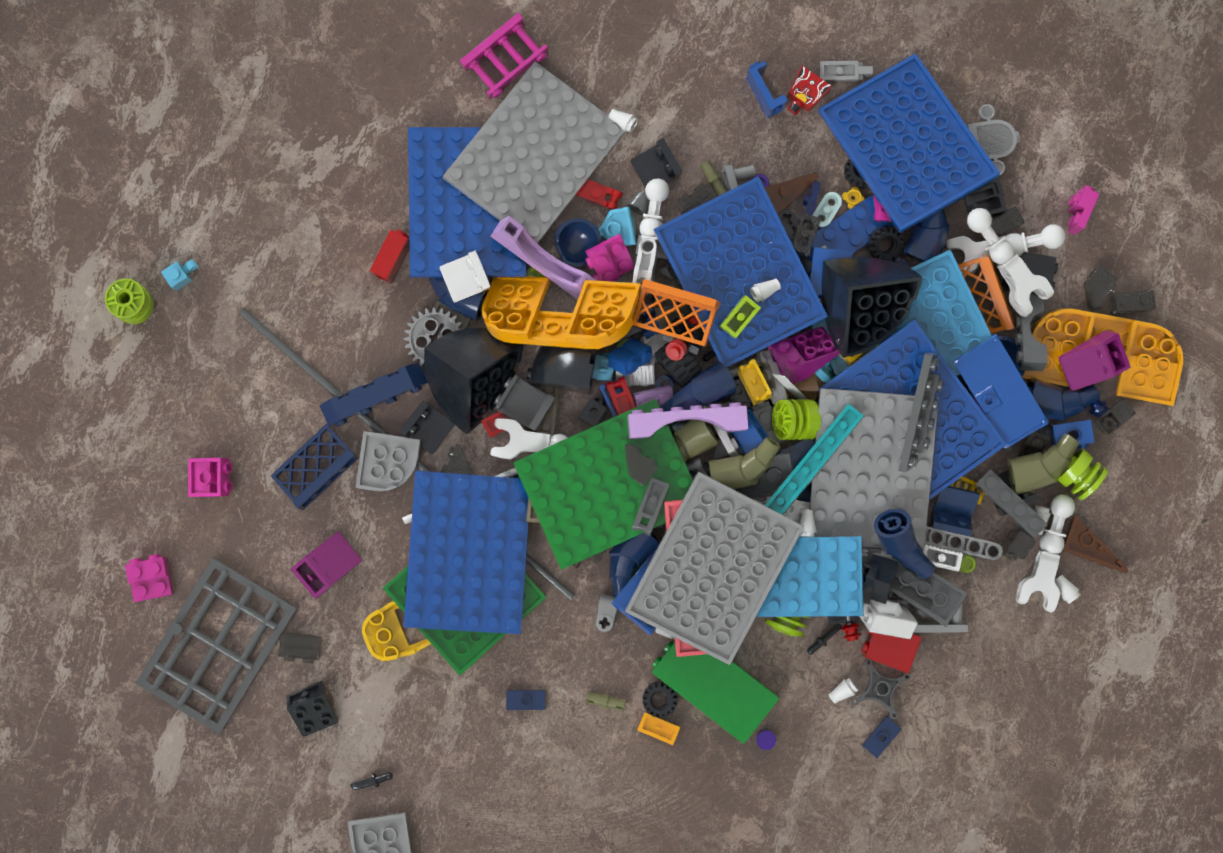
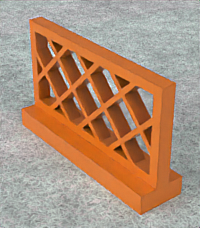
[958,253,1015,334]
[633,279,721,347]

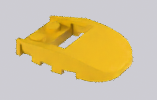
[362,601,431,661]

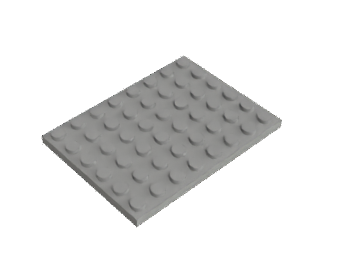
[443,62,625,244]
[809,388,939,551]
[625,471,804,665]

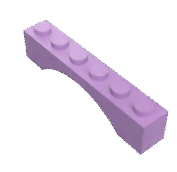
[491,216,597,300]
[627,403,748,439]

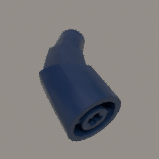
[903,208,950,263]
[429,278,489,321]
[659,362,736,412]
[1027,378,1100,421]
[874,509,936,579]
[609,532,661,597]

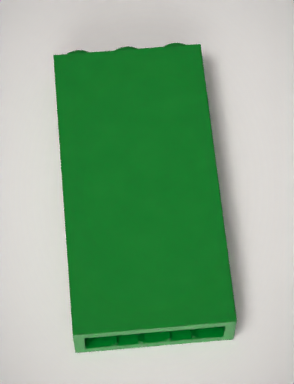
[651,641,780,744]

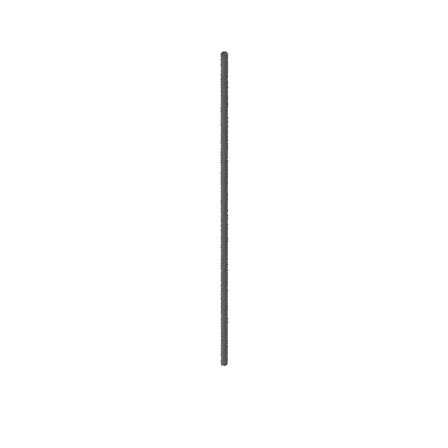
[239,309,575,600]

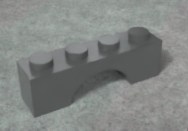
[1014,293,1047,371]
[974,469,1048,540]

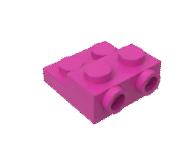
[1067,185,1099,235]
[585,234,635,282]
[188,458,233,497]
[125,554,174,602]

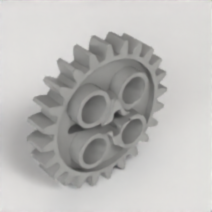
[404,307,462,365]

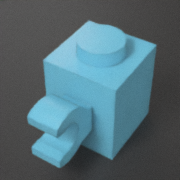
[161,259,199,291]
[592,353,614,382]

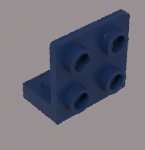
[931,486,980,537]

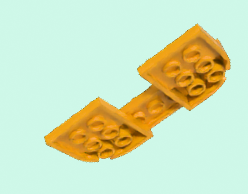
[482,276,642,349]
[1022,308,1183,406]

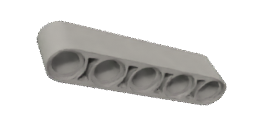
[925,526,1003,560]

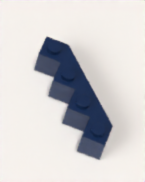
[320,362,428,427]

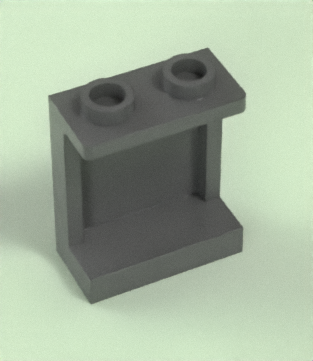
[494,375,555,432]

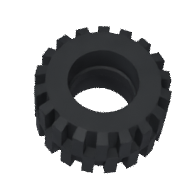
[654,342,703,388]

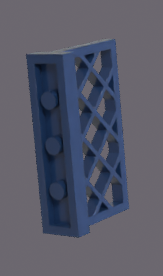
[271,424,359,510]

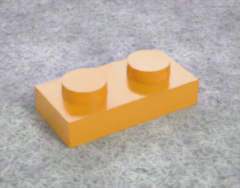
[637,712,680,745]

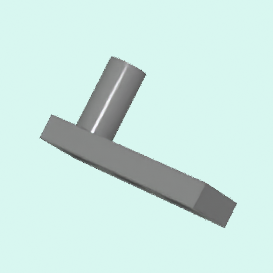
[721,165,756,191]
[913,603,968,633]

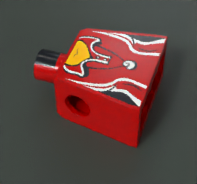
[787,65,832,115]

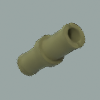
[700,160,728,197]
[586,691,626,712]

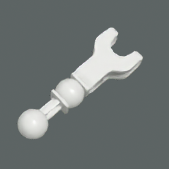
[633,179,669,295]
[967,208,1054,317]
[945,224,1066,276]
[490,419,568,459]
[1015,494,1075,613]

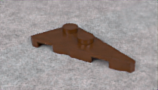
[764,172,819,215]
[1062,516,1128,573]

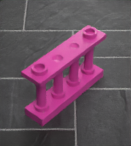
[460,12,548,100]

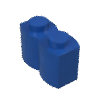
[608,338,652,376]

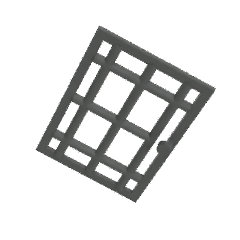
[135,558,297,734]

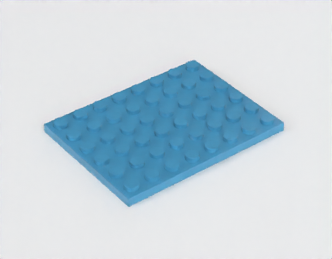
[812,250,992,376]

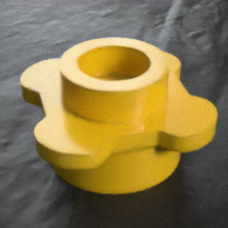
[842,187,865,209]

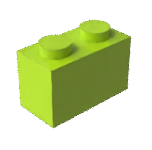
[719,295,761,338]

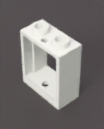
[859,600,918,639]

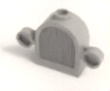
[967,104,1020,176]

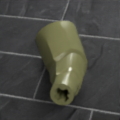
[672,420,722,464]
[1007,434,1079,495]
[709,437,780,491]

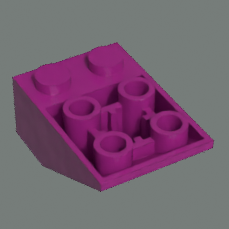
[771,326,839,384]
[1058,330,1131,391]
[290,531,363,599]

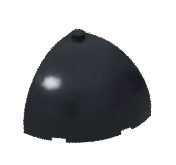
[822,257,922,358]
[424,328,524,434]
[526,345,598,395]

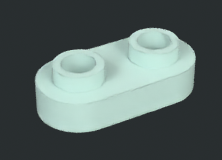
[812,192,842,228]

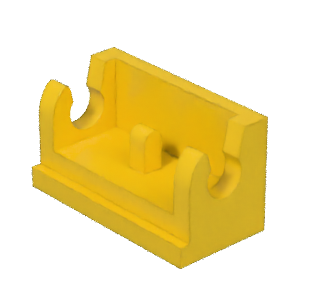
[737,359,772,406]

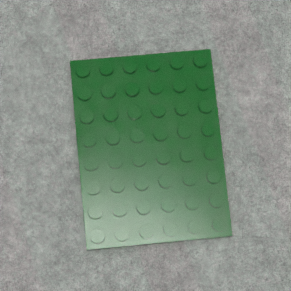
[513,399,693,570]

